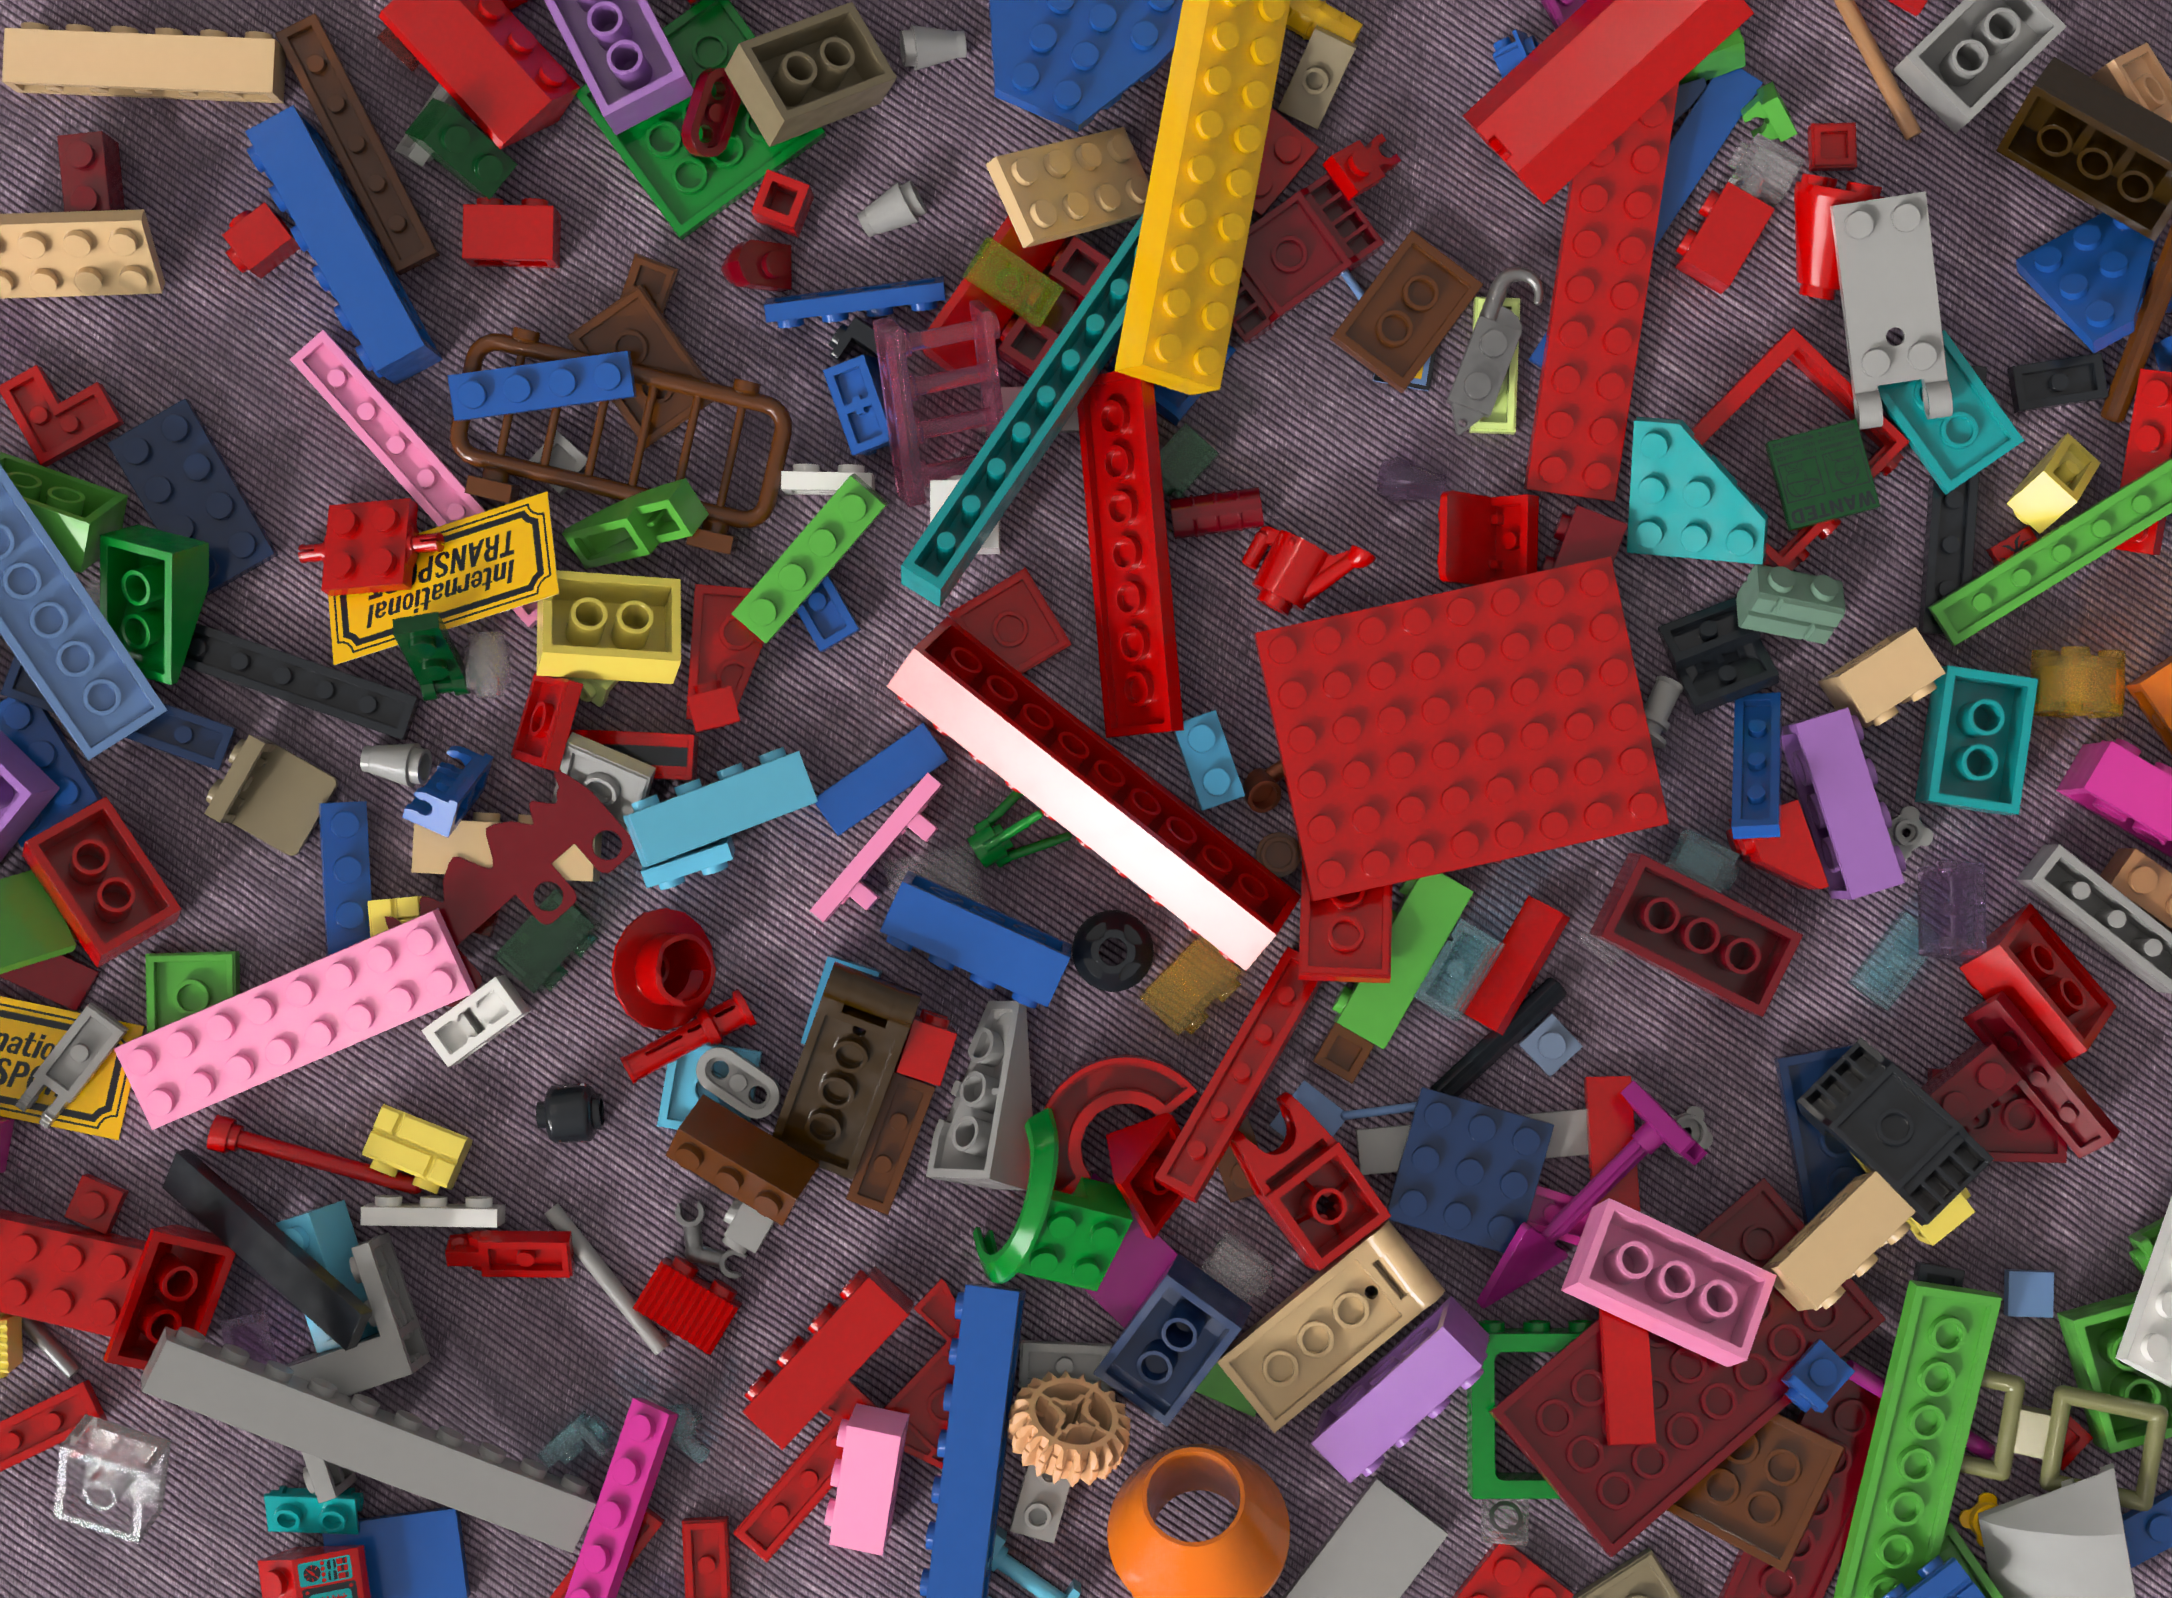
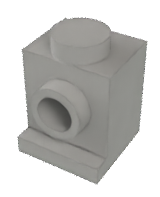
[722,1198,775,1254]

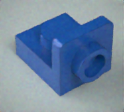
[1781,1339,1855,1413]

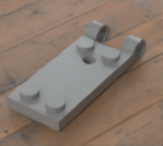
[1830,191,1953,430]

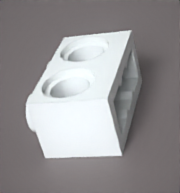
[421,975,531,1067]

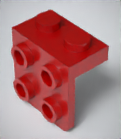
[1437,490,1539,586]

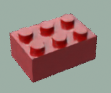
[22,796,182,968]

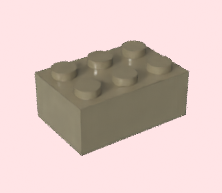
[725,2,897,147]

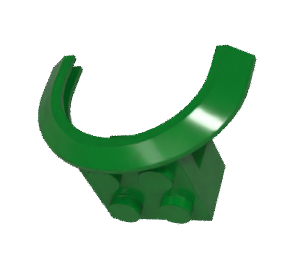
[973,1108,1133,1292]

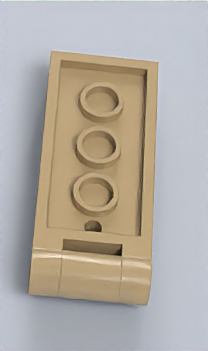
[1217,1219,1445,1433]

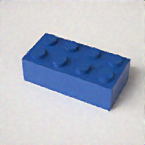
[880,870,1072,1009]

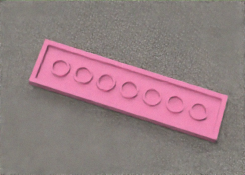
[114,908,476,1130]

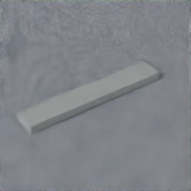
[1355,1108,1589,1175]

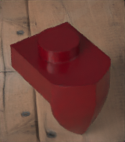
[721,239,792,292]

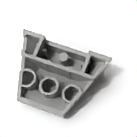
[1978,1463,2137,1598]

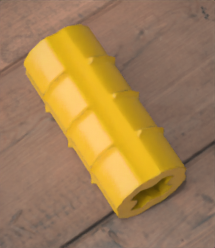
[1286,0,1363,43]

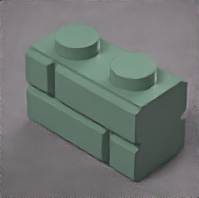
[1736,564,1846,644]

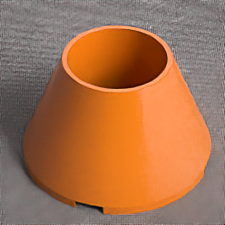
[1107,1444,1290,1598]

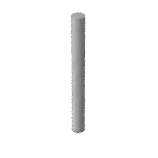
[544,1203,669,1356]

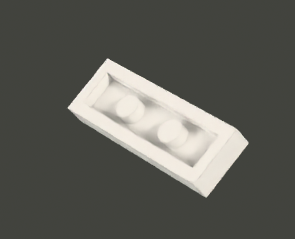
[360,1195,506,1228]

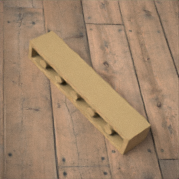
[2,22,286,103]

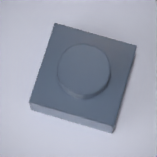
[1517,1013,1583,1077]

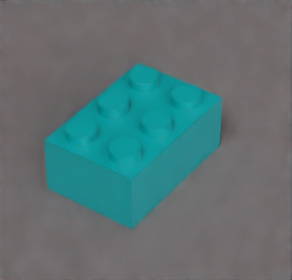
[1915,665,2038,815]

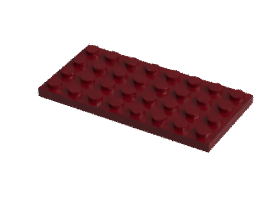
[1489,1178,1886,1557]

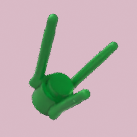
[967,791,1072,869]

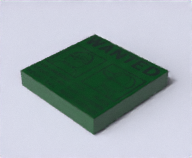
[1765,419,1880,531]

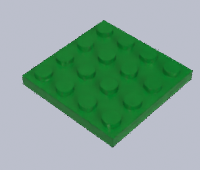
[576,0,826,241]

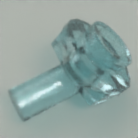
[666,1404,710,1464]

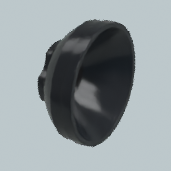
[1072,910,1154,992]

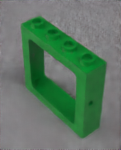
[1467,1320,1594,1499]

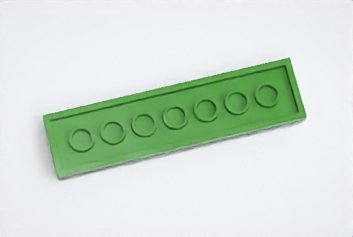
[1833,1280,2002,1598]

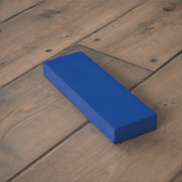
[815,723,949,836]

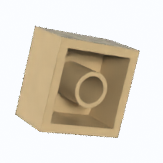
[1818,627,1945,729]

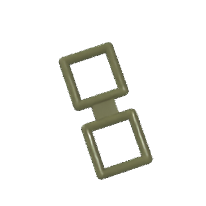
[1960,1369,2169,1512]

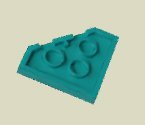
[1627,417,1768,565]

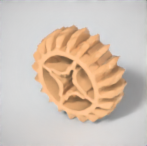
[1007,1370,1131,1488]

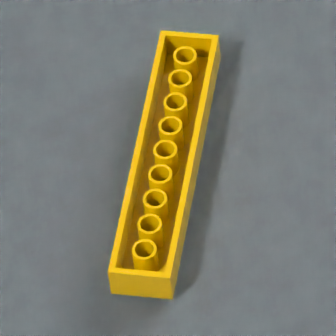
[1114,0,1291,395]

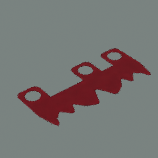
[385,770,635,1007]

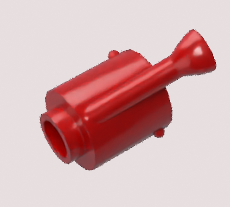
[1242,526,1376,616]

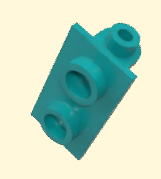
[264,1485,364,1534]

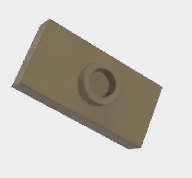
[1278,25,1358,129]

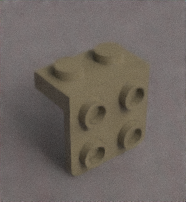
[204,734,338,856]

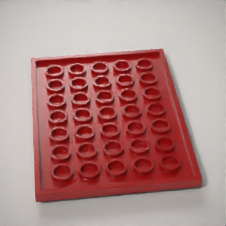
[1254,556,1669,901]

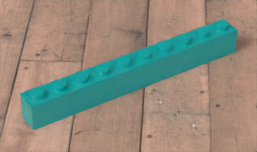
[901,212,1144,607]

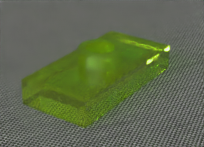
[962,237,1064,327]

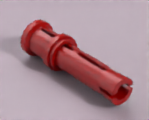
[620,989,757,1084]

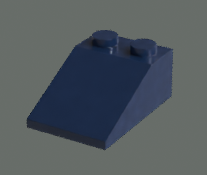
[1093,1253,1252,1427]

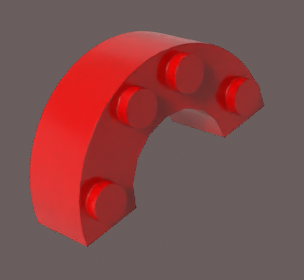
[1043,1054,1198,1194]

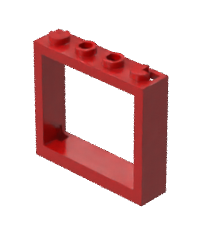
[1691,328,1910,571]

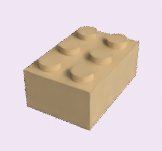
[1762,1171,1916,1311]

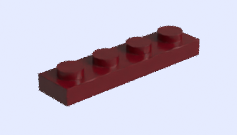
[1963,990,2120,1159]

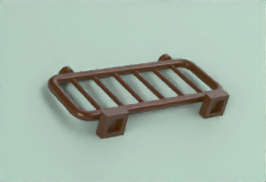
[450,327,792,555]

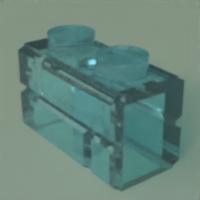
[1414,919,1505,1022]

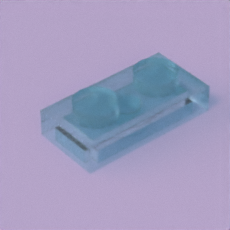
[1848,911,1942,1011]

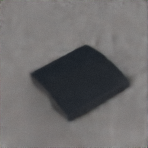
[1658,596,1779,716]

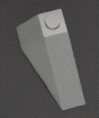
[926,1000,1033,1191]

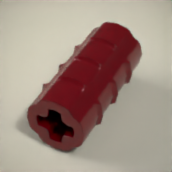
[1169,487,1264,539]

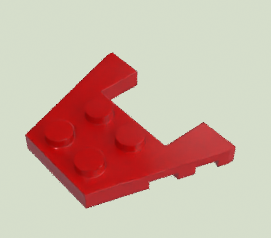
[820,1278,961,1469]

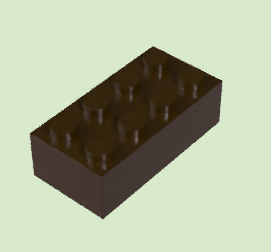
[1996,57,2172,242]

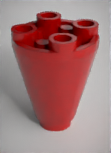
[1794,173,1885,301]

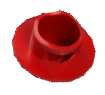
[611,908,716,1031]

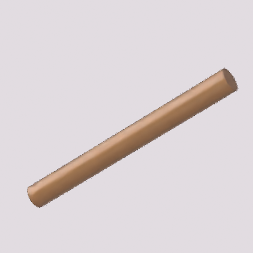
[1834,0,1922,141]

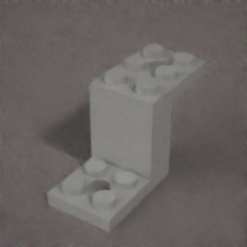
[286,1232,431,1503]

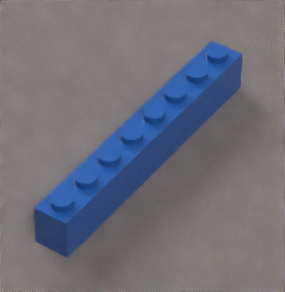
[920,1283,1026,1598]

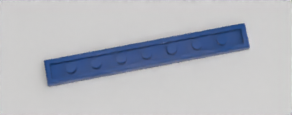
[1528,68,1763,369]

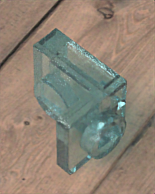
[537,1410,613,1468]

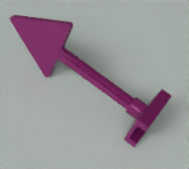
[1476,1080,1707,1309]

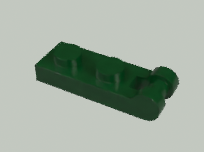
[392,612,471,701]

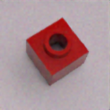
[687,680,741,733]

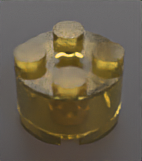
[2030,646,2126,719]

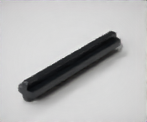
[1430,977,1567,1096]

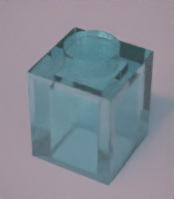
[1665,830,1740,893]

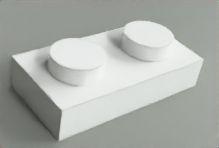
[781,464,875,495]

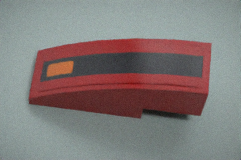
[568,730,699,781]

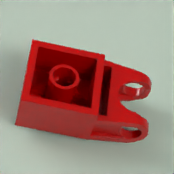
[1230,1092,1391,1271]

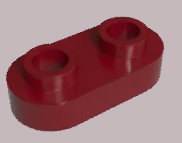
[681,68,741,157]

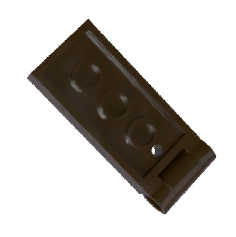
[772,962,922,1180]

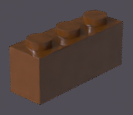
[665,1094,820,1226]

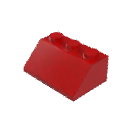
[1959,903,2117,1064]
[103,1224,236,1370]

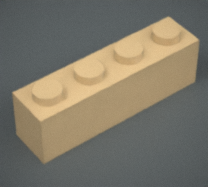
[411,812,602,882]

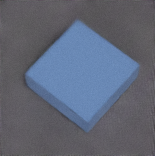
[2003,1269,2054,1318]

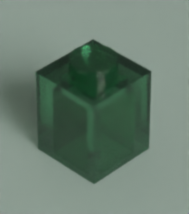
[1160,423,1219,498]

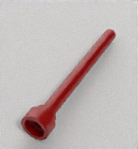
[207,1114,423,1195]

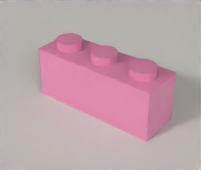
[824,1403,910,1556]

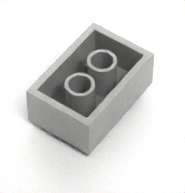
[1893,0,2067,134]

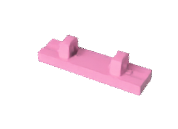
[809,773,943,922]

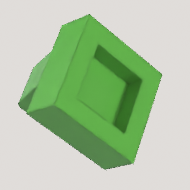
[1741,81,1798,143]

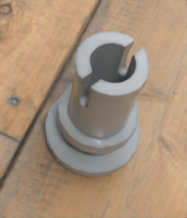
[1644,676,1684,748]

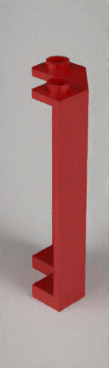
[1463,0,1754,204]

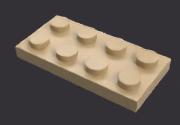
[986,127,1149,248]
[0,209,165,299]

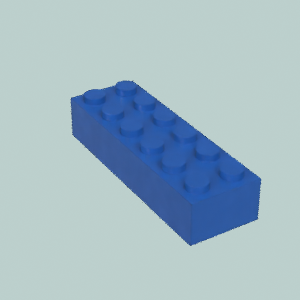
[245,105,443,385]

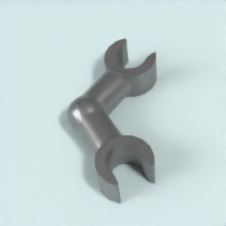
[675,1200,748,1279]

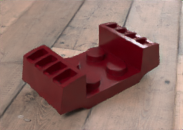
[1232,173,1385,345]

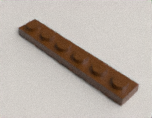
[275,13,440,275]

